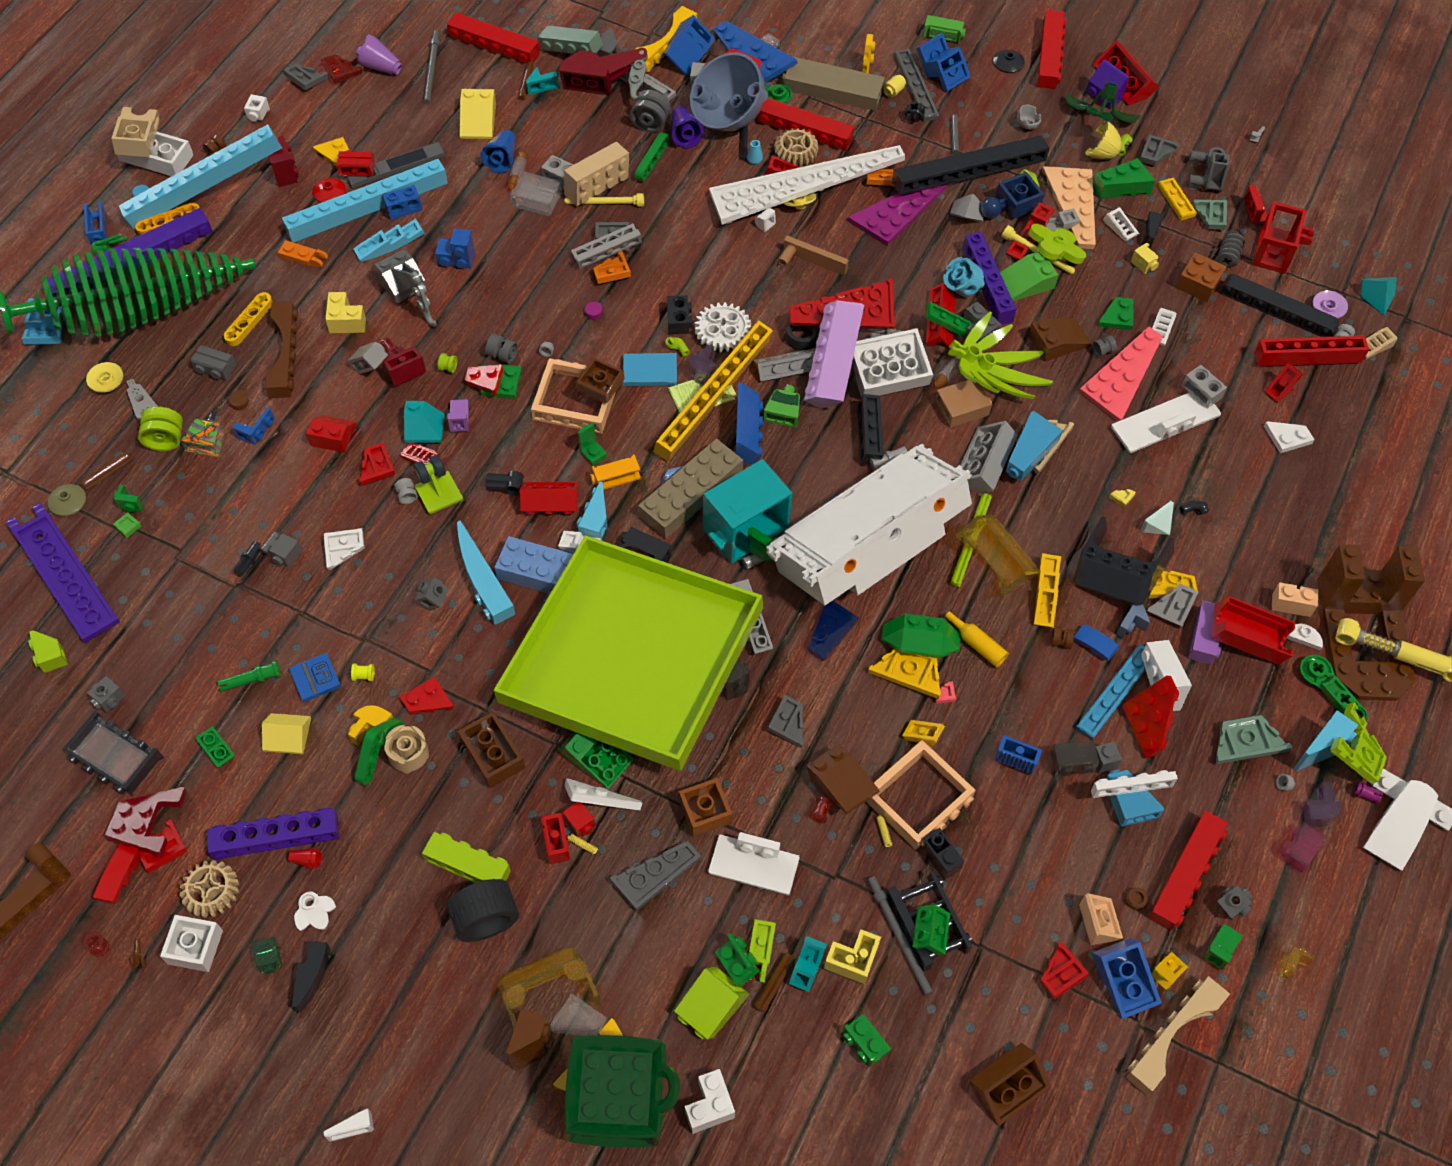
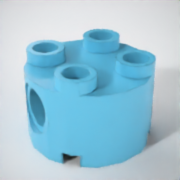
[943,257,985,298]

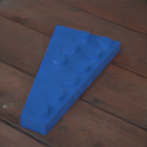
[713,21,798,83]

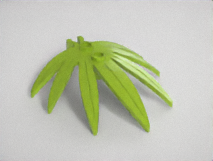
[948,312,1053,399]

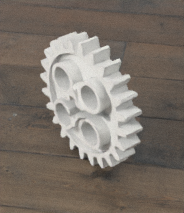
[695,302,751,352]

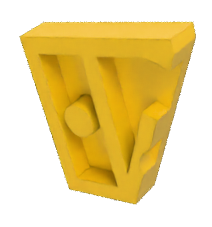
[313,137,349,167]

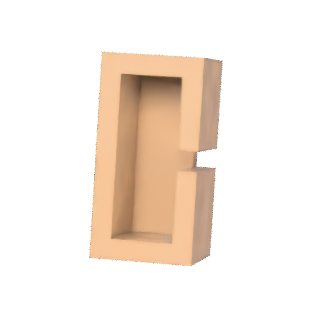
[1272,582,1318,617]

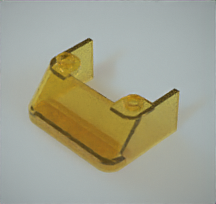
[955,515,1039,595]
[498,947,600,1028]

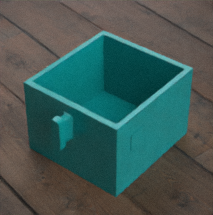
[703,459,792,564]

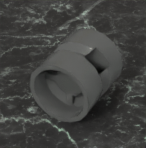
[485,334,518,364]

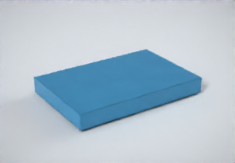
[623,353,677,386]

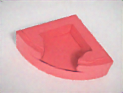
[935,681,956,704]

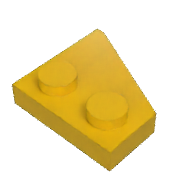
[862,34,876,73]

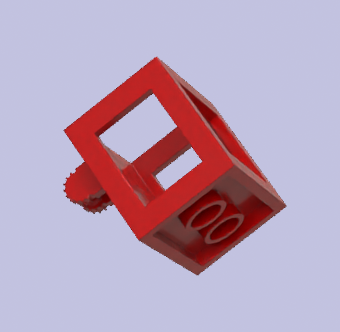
[1252,201,1315,274]

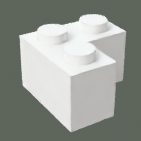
[685,1069,735,1134]

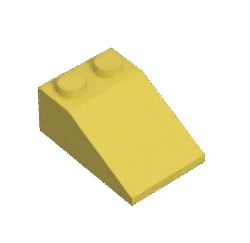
[460,89,496,139]

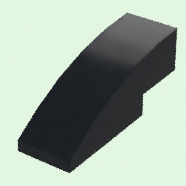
[292,942,331,1013]

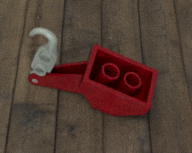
[559,47,648,101]

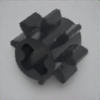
[904,101,925,122]

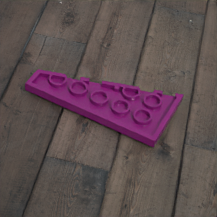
[847,184,947,246]

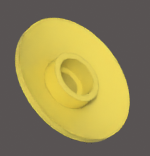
[784,193,816,209]
[86,362,123,392]

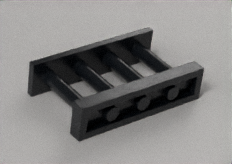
[886,870,973,972]

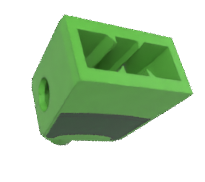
[764,385,800,428]

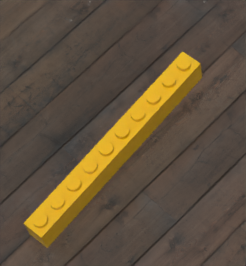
[653,321,773,462]

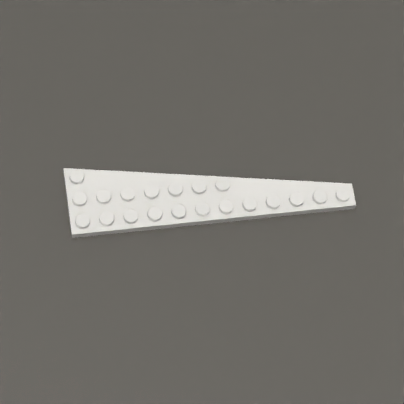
[709,145,905,224]

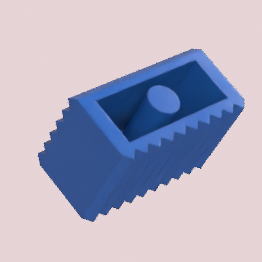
[995,735,1042,775]

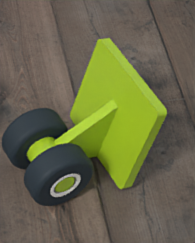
[414,454,463,514]

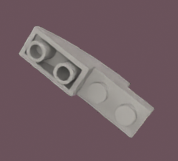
[730,579,773,654]

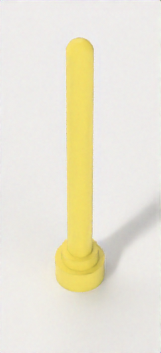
[564,193,644,207]
[1001,225,1075,274]

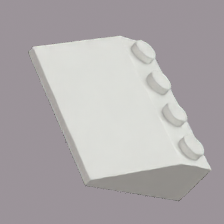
[852,329,933,396]

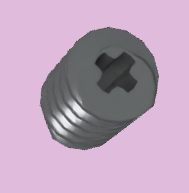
[1216,230,1245,267]

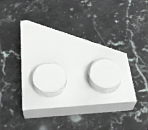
[1264,421,1314,453]
[324,528,365,570]

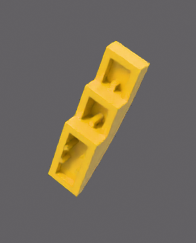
[1034,553,1061,628]

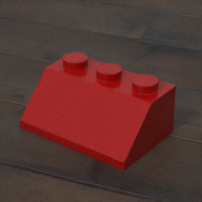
[520,482,579,514]

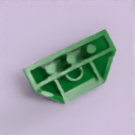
[882,614,961,658]

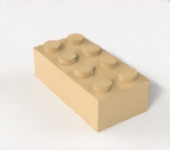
[564,142,629,206]

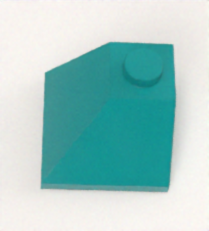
[404,401,445,443]

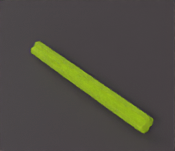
[951,493,992,587]

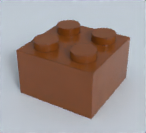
[1176,252,1227,302]
[679,778,732,837]

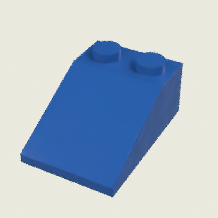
[1092,938,1162,1019]

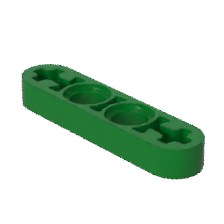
[635,132,670,182]

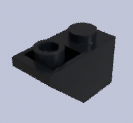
[922,828,964,881]

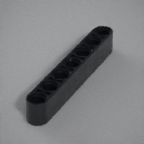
[1220,274,1339,337]

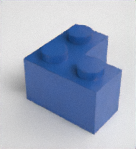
[435,228,475,269]

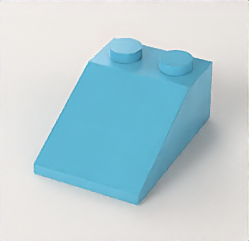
[1293,711,1358,771]

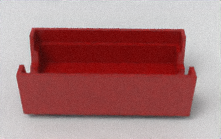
[1211,596,1296,665]

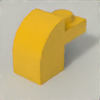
[348,705,393,746]

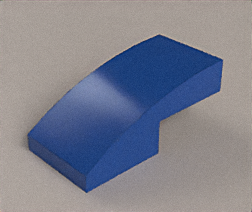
[1074,624,1119,661]

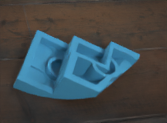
[22,298,63,344]

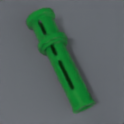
[218,660,281,692]

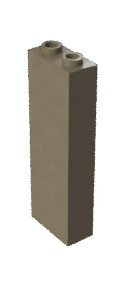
[782,57,885,111]

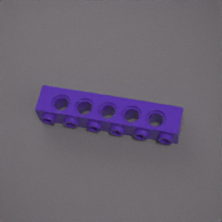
[963,232,1017,325]
[207,808,340,860]

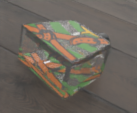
[181,413,224,457]

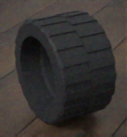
[447,879,520,942]

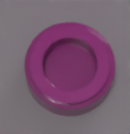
[585,302,603,319]

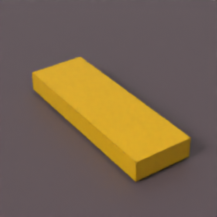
[1158,178,1197,221]

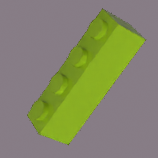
[422,832,511,883]

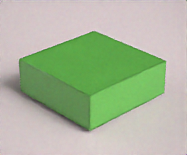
[113,512,141,538]

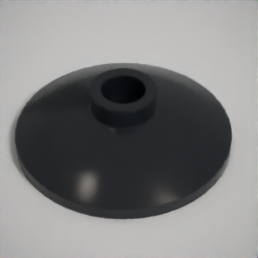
[993,50,1025,73]

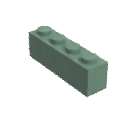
[538,25,603,54]

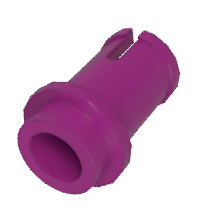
[1353,782,1383,803]

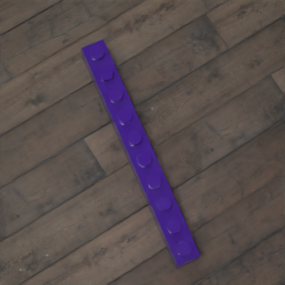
[47,208,213,297]

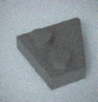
[283,64,329,90]
[767,695,804,748]

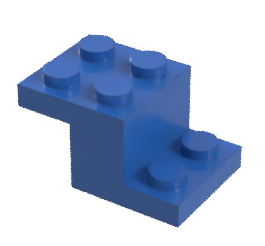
[916,33,971,91]

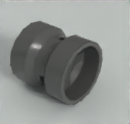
[1092,335,1117,358]

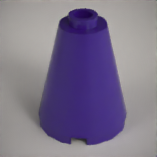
[671,106,704,148]

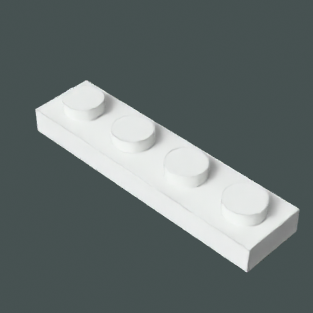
[1091,770,1178,798]

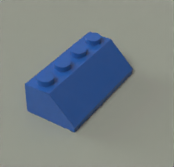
[736,383,763,464]

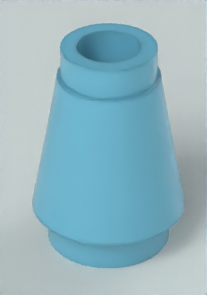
[747,140,763,165]

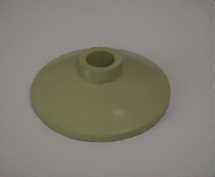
[48,484,86,517]

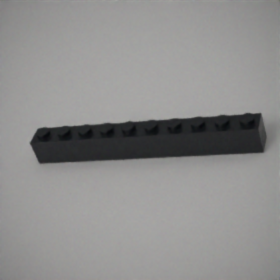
[891,135,1050,195]

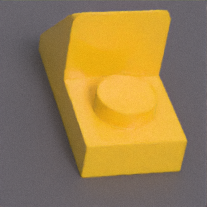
[902,720,945,749]
[1151,952,1188,990]

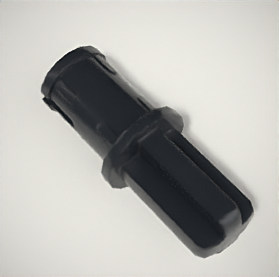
[234,541,262,576]

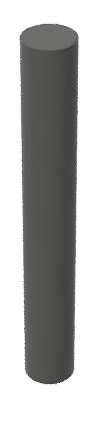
[951,115,959,155]

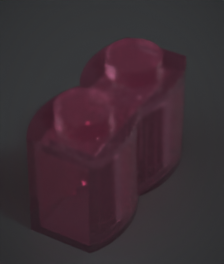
[1280,823,1327,873]

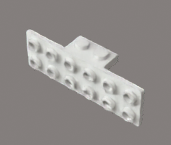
[1111,393,1221,453]

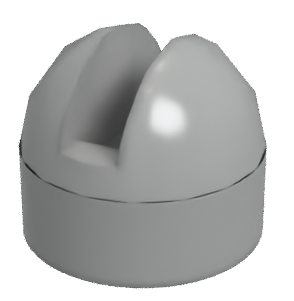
[539,341,554,357]
[1276,774,1295,791]

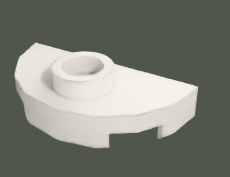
[1286,624,1323,651]

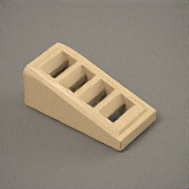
[1365,327,1397,359]

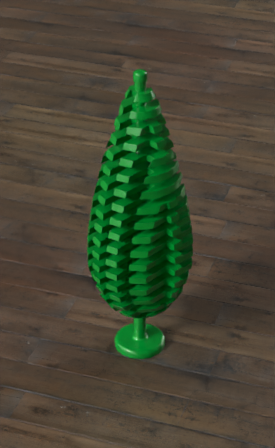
[0,248,256,337]

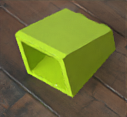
[674,966,749,1039]

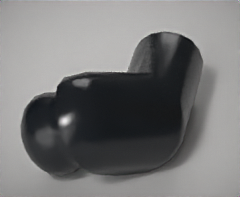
[1179,501,1209,515]

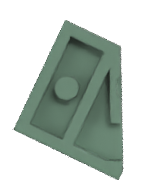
[1194,200,1227,230]

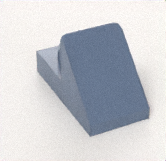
[1116,604,1150,638]

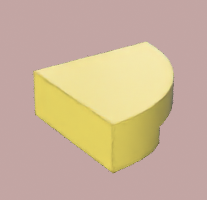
[1109,489,1136,508]

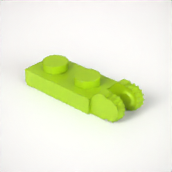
[749,919,776,983]

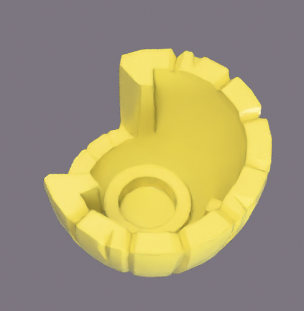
[1085,121,1122,160]

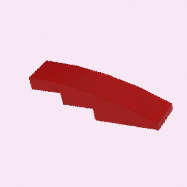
[93,831,152,904]

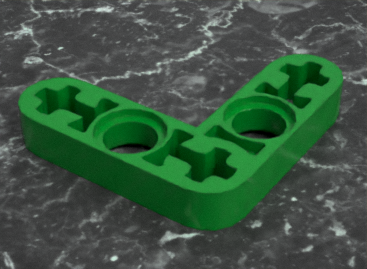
[355,717,404,785]

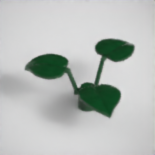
[1065,82,1140,123]

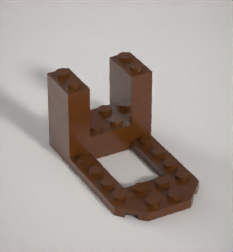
[1317,544,1425,701]

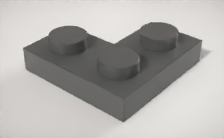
[964,301,1002,343]

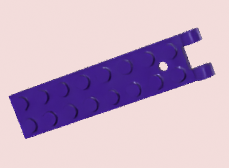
[6,502,120,643]

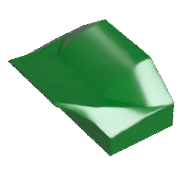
[747,526,774,561]

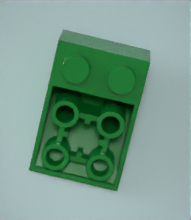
[558,732,634,789]

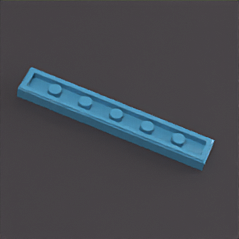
[1076,644,1146,740]

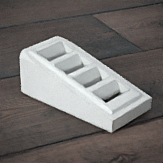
[1103,207,1139,242]
[1153,308,1177,346]
[324,1108,374,1142]

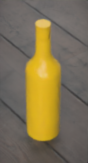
[945,611,1009,668]

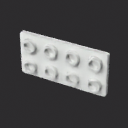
[708,832,799,895]

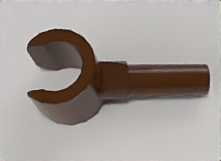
[130,939,146,970]

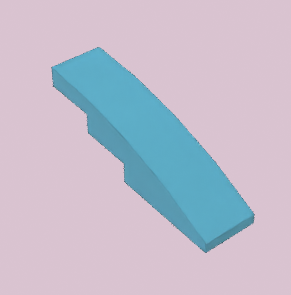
[353,218,425,262]

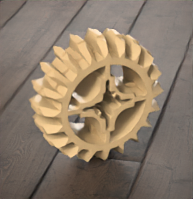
[774,128,818,167]
[180,860,239,918]

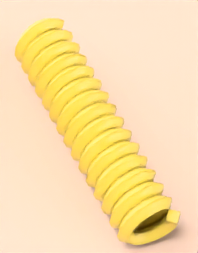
[876,815,892,847]
[567,834,598,854]

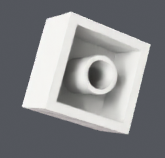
[160,915,223,972]

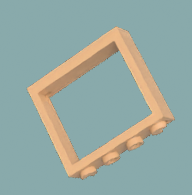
[531,358,616,434]
[866,740,975,850]

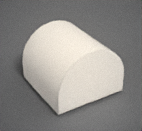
[755,208,776,232]

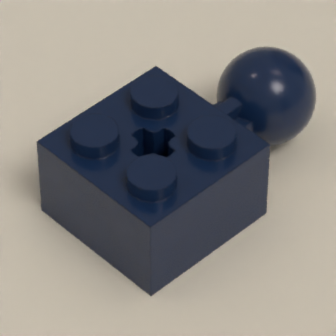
[980,172,1045,219]

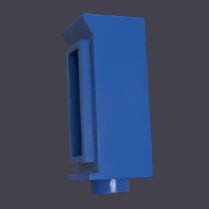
[84,201,107,245]

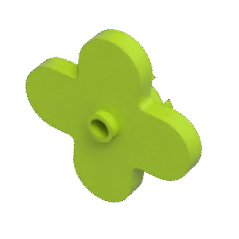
[1028,224,1086,264]

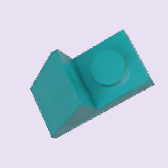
[526,67,559,95]

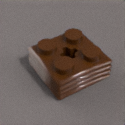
[576,358,625,403]

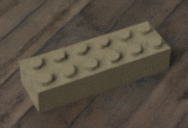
[638,438,743,540]

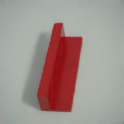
[926,282,956,348]

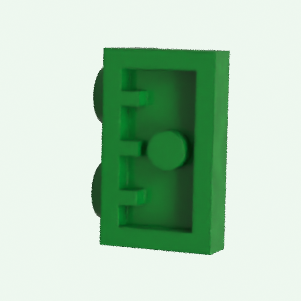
[913,904,950,955]
[715,933,760,988]
[842,1014,891,1067]

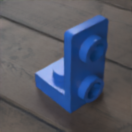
[232,407,274,445]

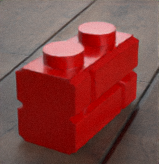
[337,150,375,176]
[541,813,570,864]

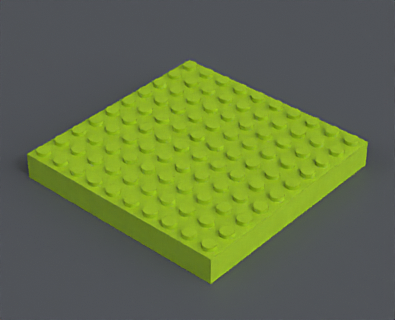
[494,535,763,771]

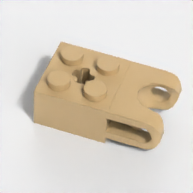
[111,107,160,157]

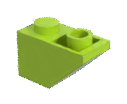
[28,630,68,673]

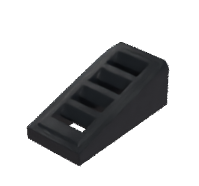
[1146,211,1162,249]

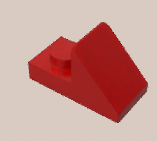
[1265,363,1303,402]

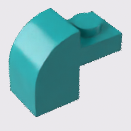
[789,936,827,992]

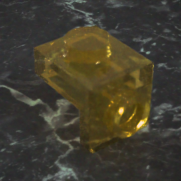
[1279,947,1314,979]

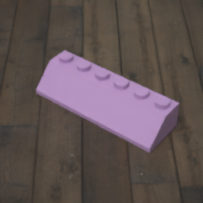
[804,300,864,409]

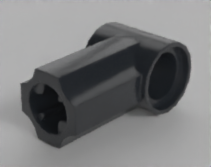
[485,471,524,495]

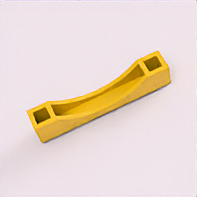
[636,6,697,74]

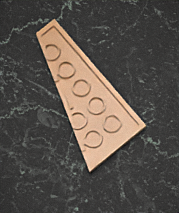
[1042,166,1096,249]

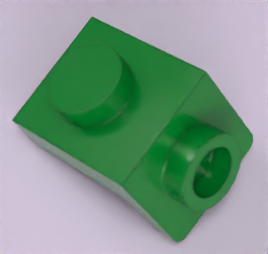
[114,484,144,512]

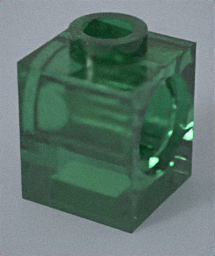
[252,937,283,974]

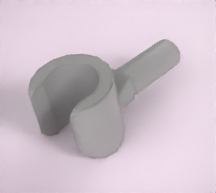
[1250,126,1265,142]

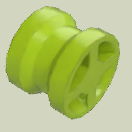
[438,353,458,373]

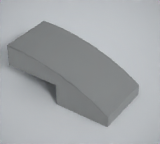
[1046,208,1080,231]

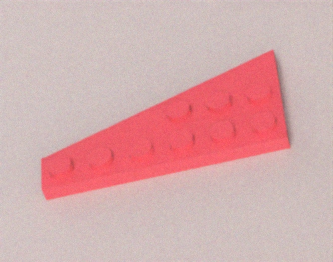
[1079,326,1163,422]

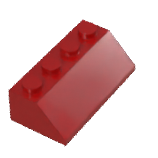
[1093,40,1160,105]

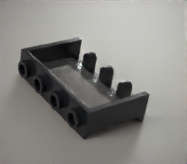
[63,711,164,796]

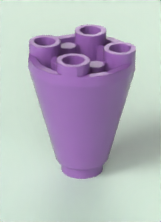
[356,34,402,75]

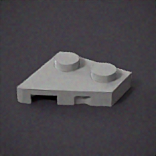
[1147,584,1199,627]

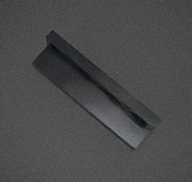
[857,394,884,466]

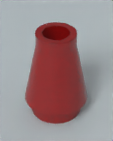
[288,848,322,869]

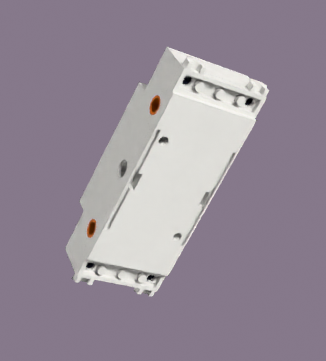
[766,444,972,605]

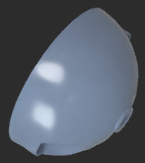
[690,52,768,132]

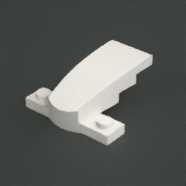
[1363,769,1452,871]

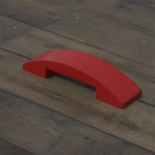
[1006,202,1054,261]

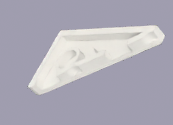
[564,778,642,810]

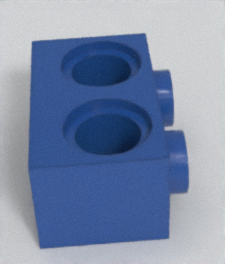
[382,185,423,220]

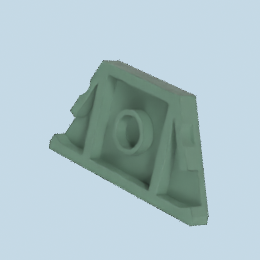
[1216,715,1293,764]

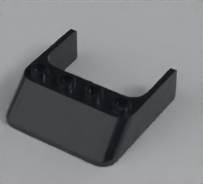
[1074,516,1174,606]

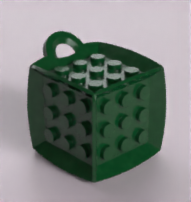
[563,1035,680,1147]

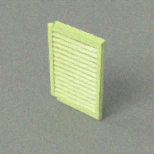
[668,373,736,413]

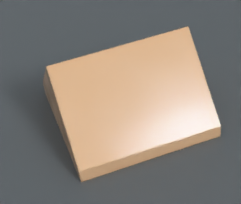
[1079,893,1123,945]

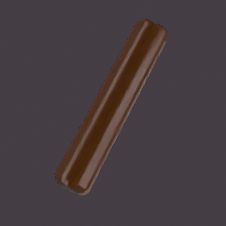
[80,451,132,490]
[755,953,795,1013]

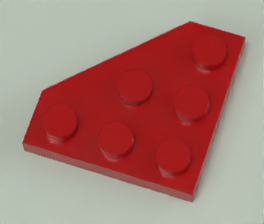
[1122,675,1179,758]

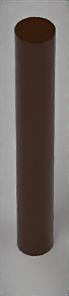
[518,61,533,100]

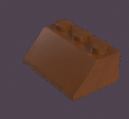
[506,1009,554,1071]
[969,1043,1051,1126]

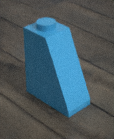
[1106,770,1164,827]

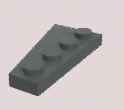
[610,841,701,911]

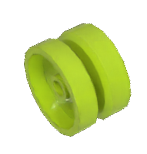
[138,407,183,451]

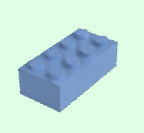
[495,536,573,593]

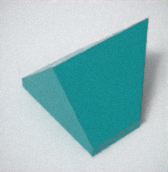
[1360,277,1397,315]

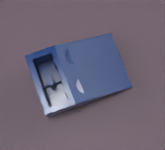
[665,15,715,76]

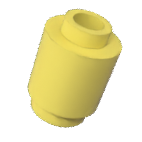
[883,75,906,98]

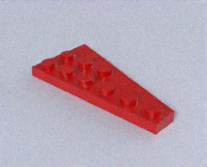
[789,278,895,329]

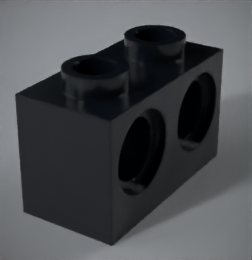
[667,295,693,335]

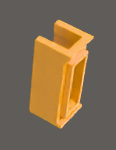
[590,454,641,490]

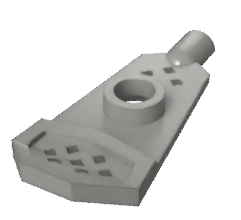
[126,379,158,420]

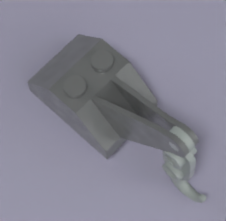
[371,249,437,327]

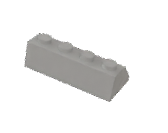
[960,421,1018,493]

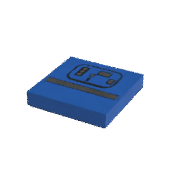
[289,653,341,703]

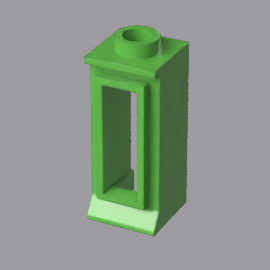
[923,15,966,44]

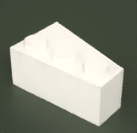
[1142,640,1192,711]

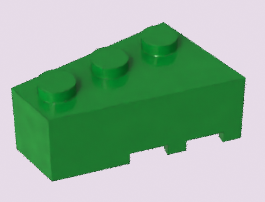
[1093,158,1155,199]

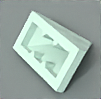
[1141,501,1174,535]

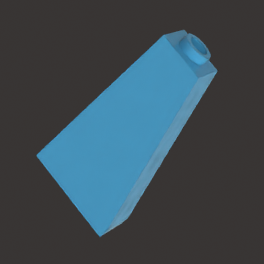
[1006,411,1063,482]

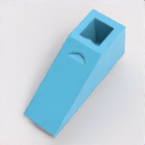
[577,481,607,540]

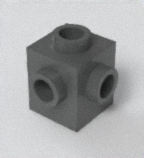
[415,578,448,610]
[87,676,125,713]
[1218,885,1253,919]

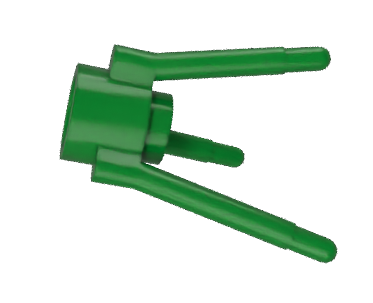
[92,234,128,256]

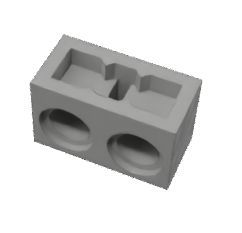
[541,155,574,189]
[1182,365,1227,409]

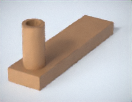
[778,236,849,275]

